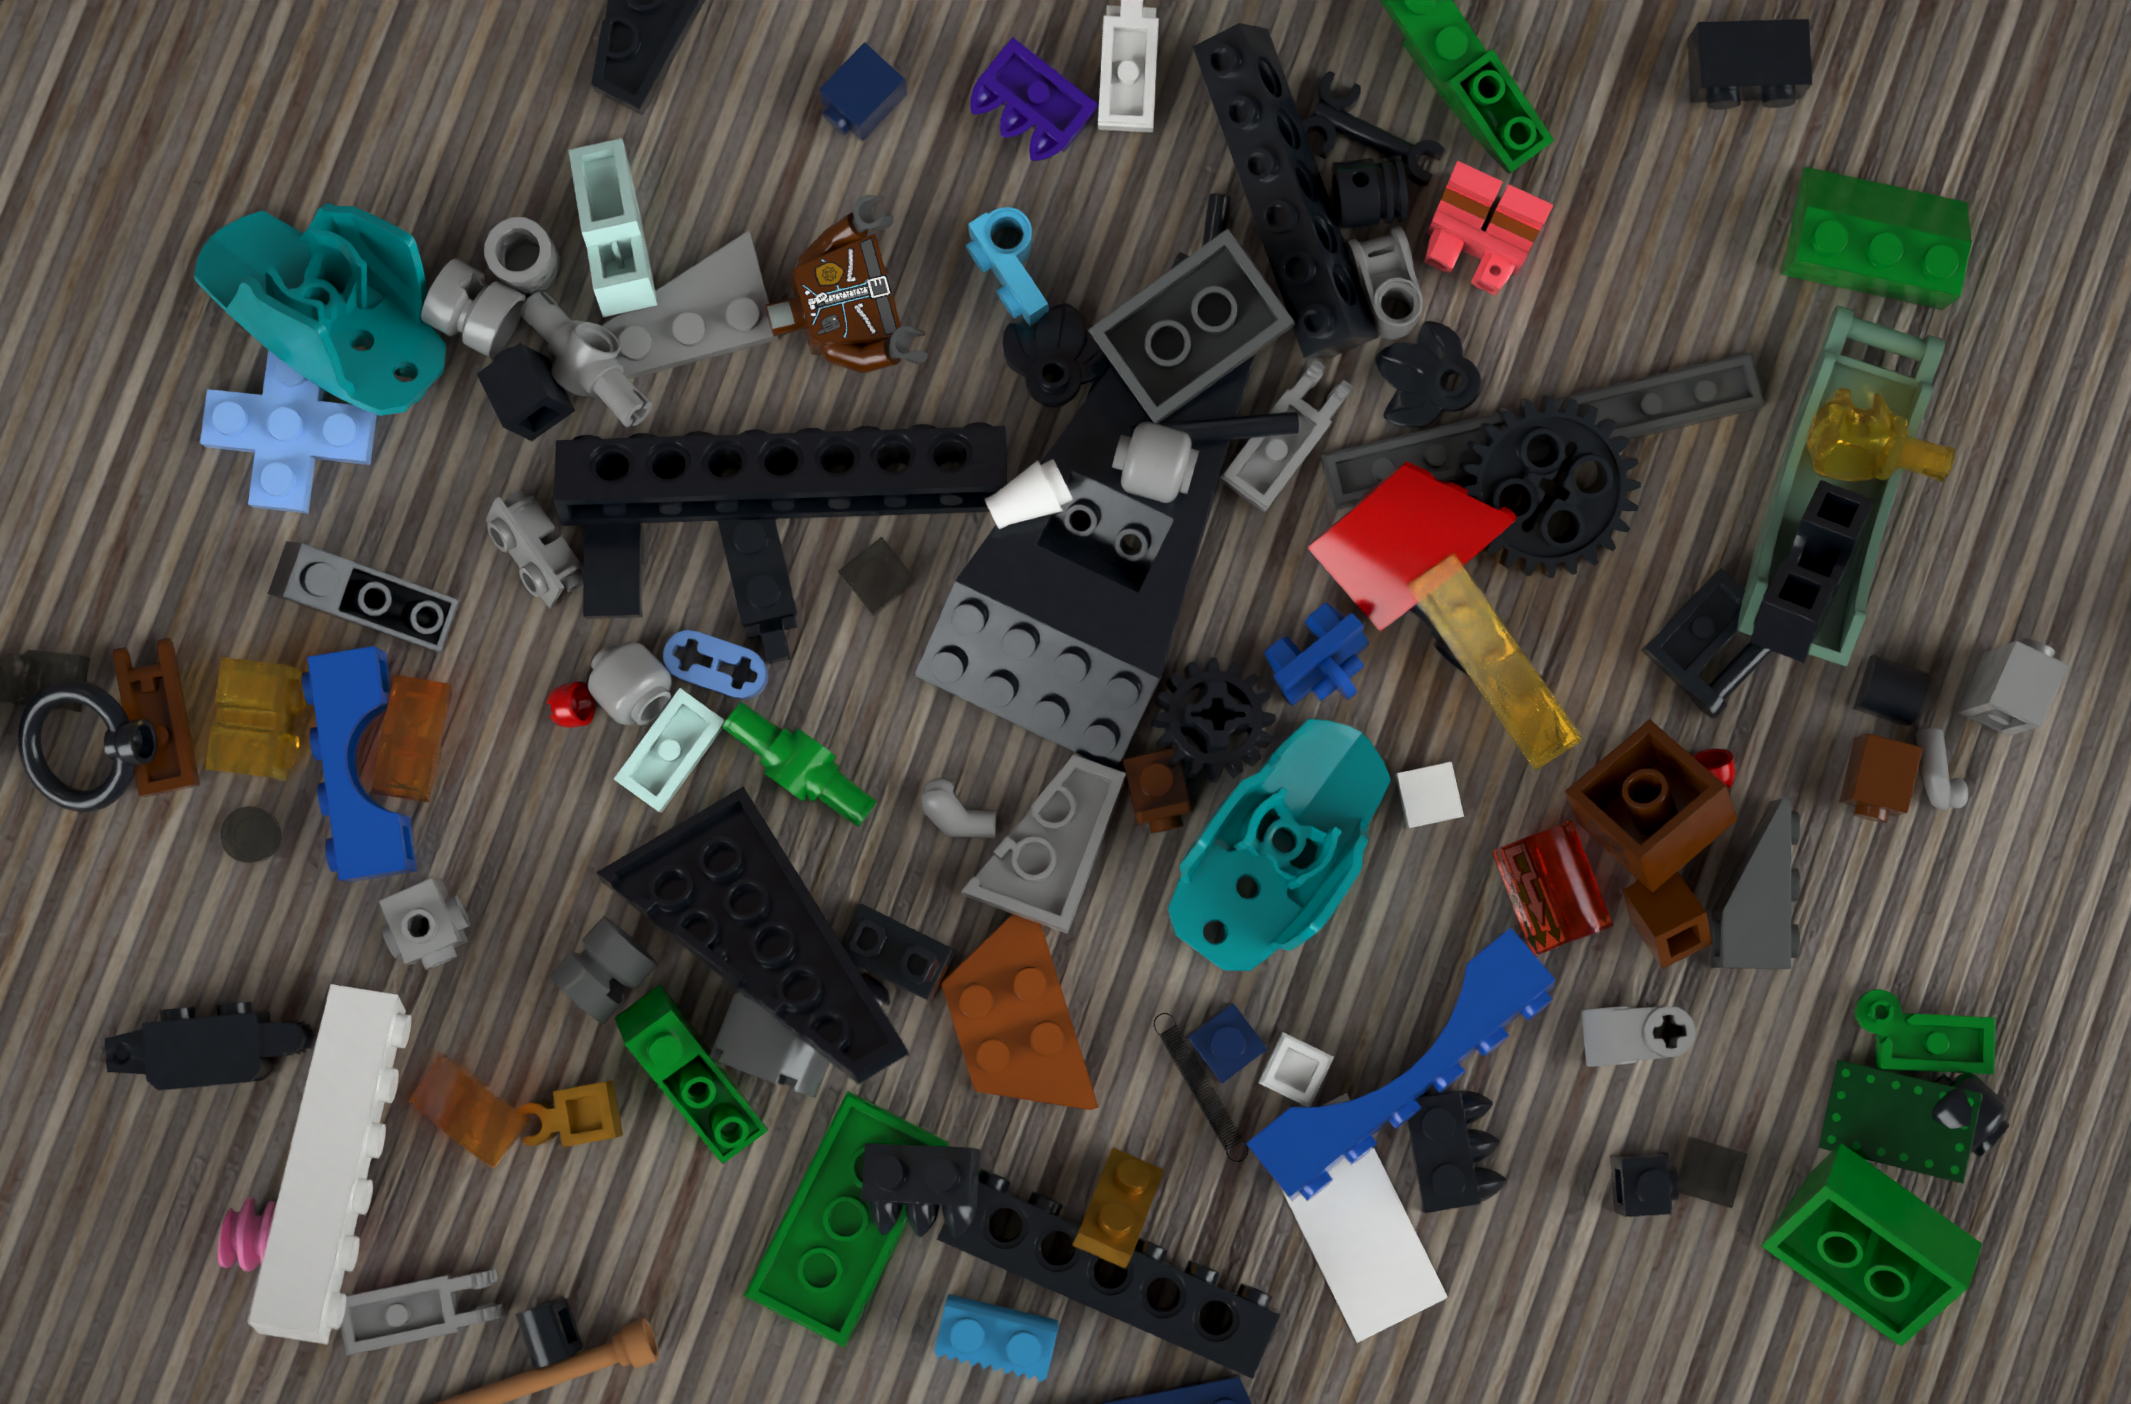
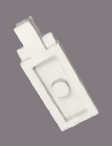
[1098,0,1159,132]

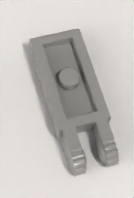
[1220,359,1354,513]
[341,1268,505,1355]

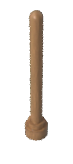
[434,1317,659,1404]

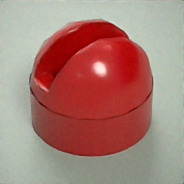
[546,681,595,728]
[1692,748,1736,790]

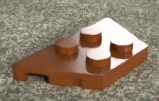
[941,914,1099,1110]

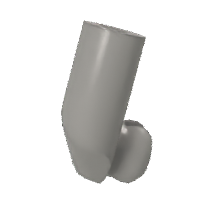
[1915,728,1968,811]
[921,778,996,838]

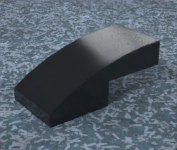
[583,523,644,619]

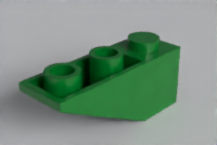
[614,984,768,1164]

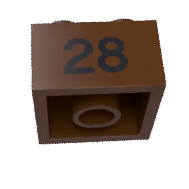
[1565,719,1738,893]

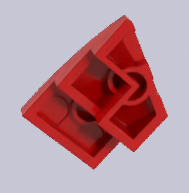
[1307,461,1517,632]

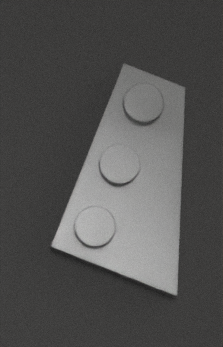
[603,230,779,380]
[961,755,1126,934]

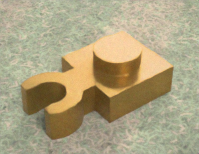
[518,1080,623,1148]

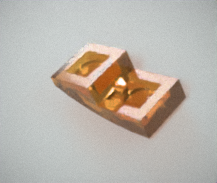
[372,675,453,803]
[409,1053,530,1169]

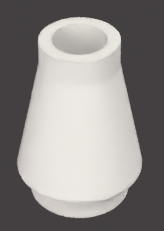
[984,459,1073,530]

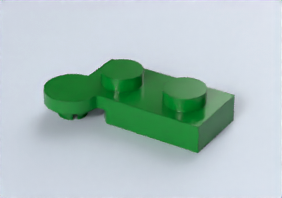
[1854,989,1996,1075]

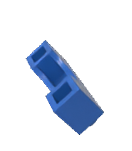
[302,646,417,882]

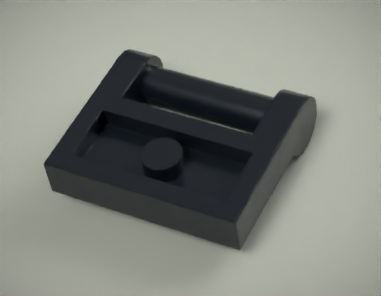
[1641,568,1771,719]

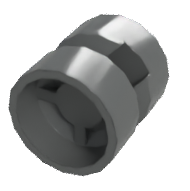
[549,916,658,1024]

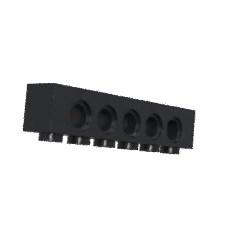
[1193,23,1379,358]
[937,1168,1280,1379]

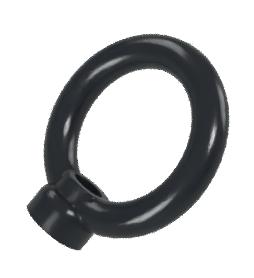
[18,680,158,812]

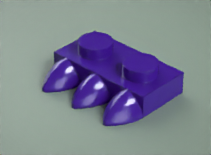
[970,37,1099,161]

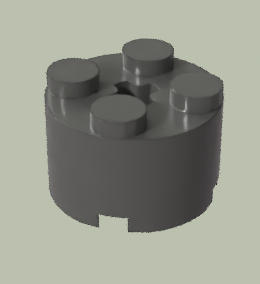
[709,991,830,1098]

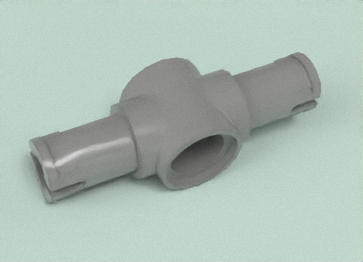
[520,292,653,427]

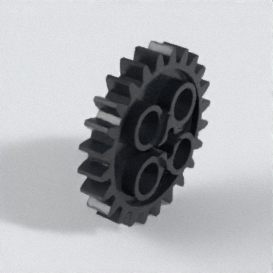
[1458,395,1641,578]

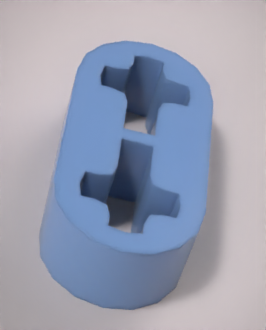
[663,630,769,700]

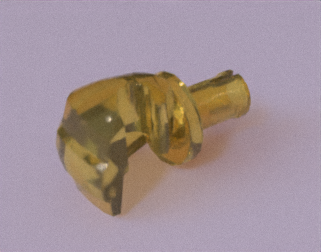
[1806,388,1955,482]

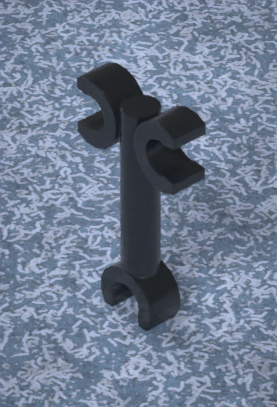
[1302,71,1445,186]

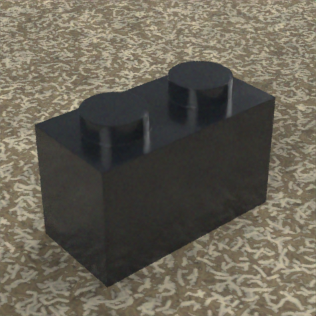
[1687,19,1812,110]

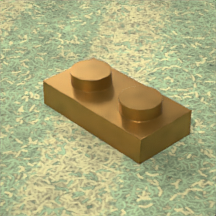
[1073,1147,1164,1269]

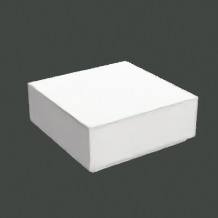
[1395,762,1464,829]
[1258,1032,1334,1107]

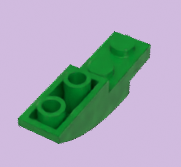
[1379,0,1555,174]

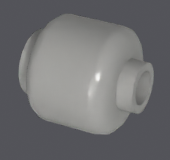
[1112,421,1199,503]
[588,642,672,726]

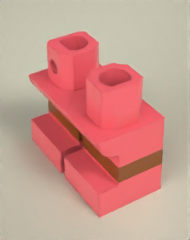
[1424,160,1554,295]

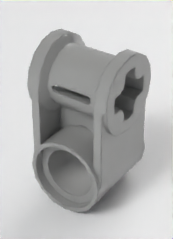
[1346,226,1423,340]
[1581,1006,1696,1067]

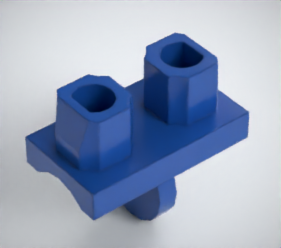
[1264,603,1370,706]

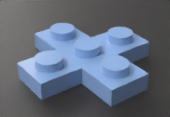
[200,350,377,514]

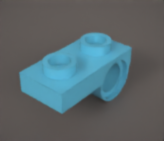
[966,207,1048,327]

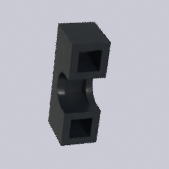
[1750,480,1874,663]

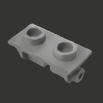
[486,490,584,609]

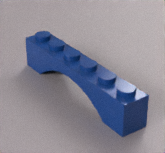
[1246,928,1556,1201]

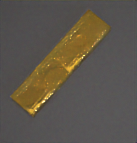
[1407,552,1583,771]

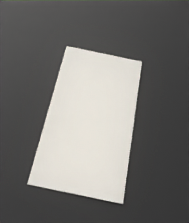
[1282,1093,1448,1343]

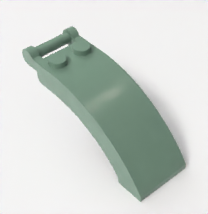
[1737,305,1945,667]

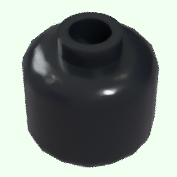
[1932,1073,2010,1157]

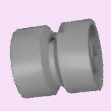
[421,258,527,359]

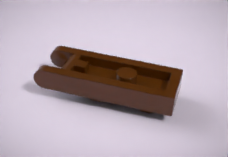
[113,638,200,797]

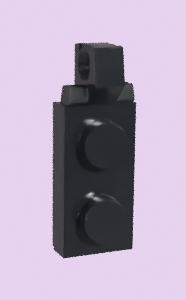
[718,519,798,664]

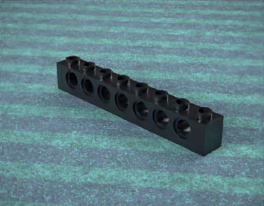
[554,422,1008,526]

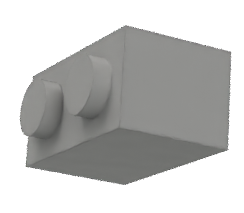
[1957,638,2069,736]

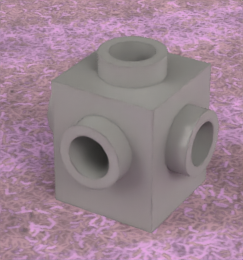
[379,878,470,970]

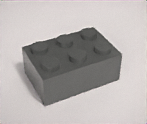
[1088,229,1295,424]

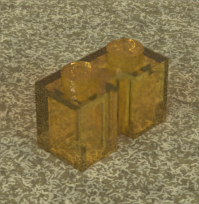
[205,657,306,781]

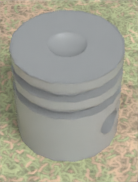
[484,217,561,297]

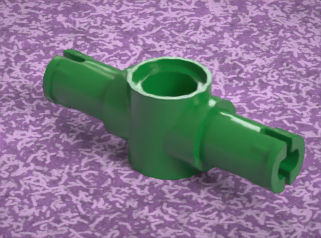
[722,702,877,827]

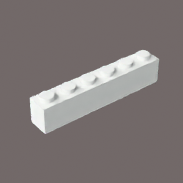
[248,984,411,1344]

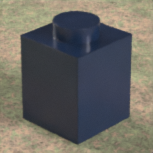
[819,42,908,141]
[1185,1003,1267,1083]

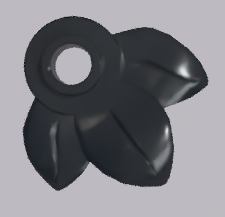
[1003,303,1111,408]
[1375,321,1482,428]

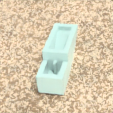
[569,138,658,317]

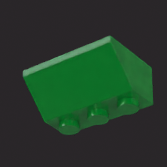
[1781,167,1972,310]
[1761,1143,1982,1346]

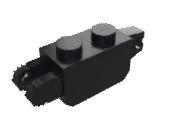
[105,1002,316,1091]

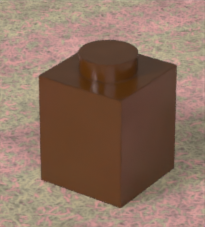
[1839,733,1923,823]
[1623,871,1713,969]

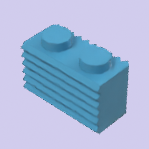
[934,1294,1059,1382]

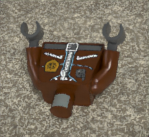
[765,195,928,374]

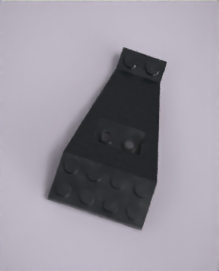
[914,252,1280,770]

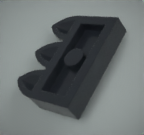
[1407,1091,1507,1213]
[861,1144,981,1239]

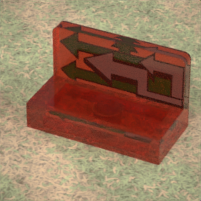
[1493,820,1613,956]

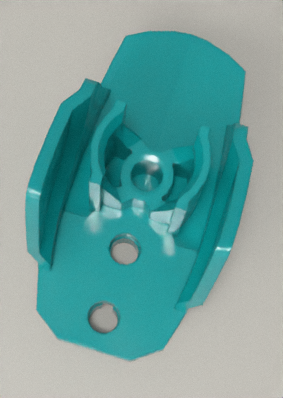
[194,202,446,416]
[1167,719,1391,971]

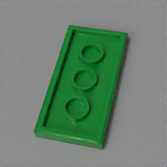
[743,1091,948,1348]

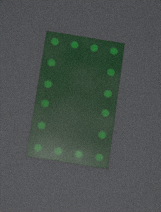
[1818,1060,1983,1184]

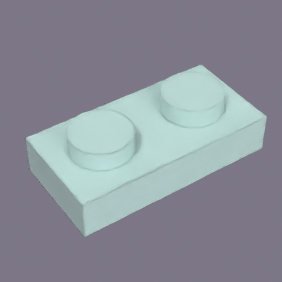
[614,688,726,813]

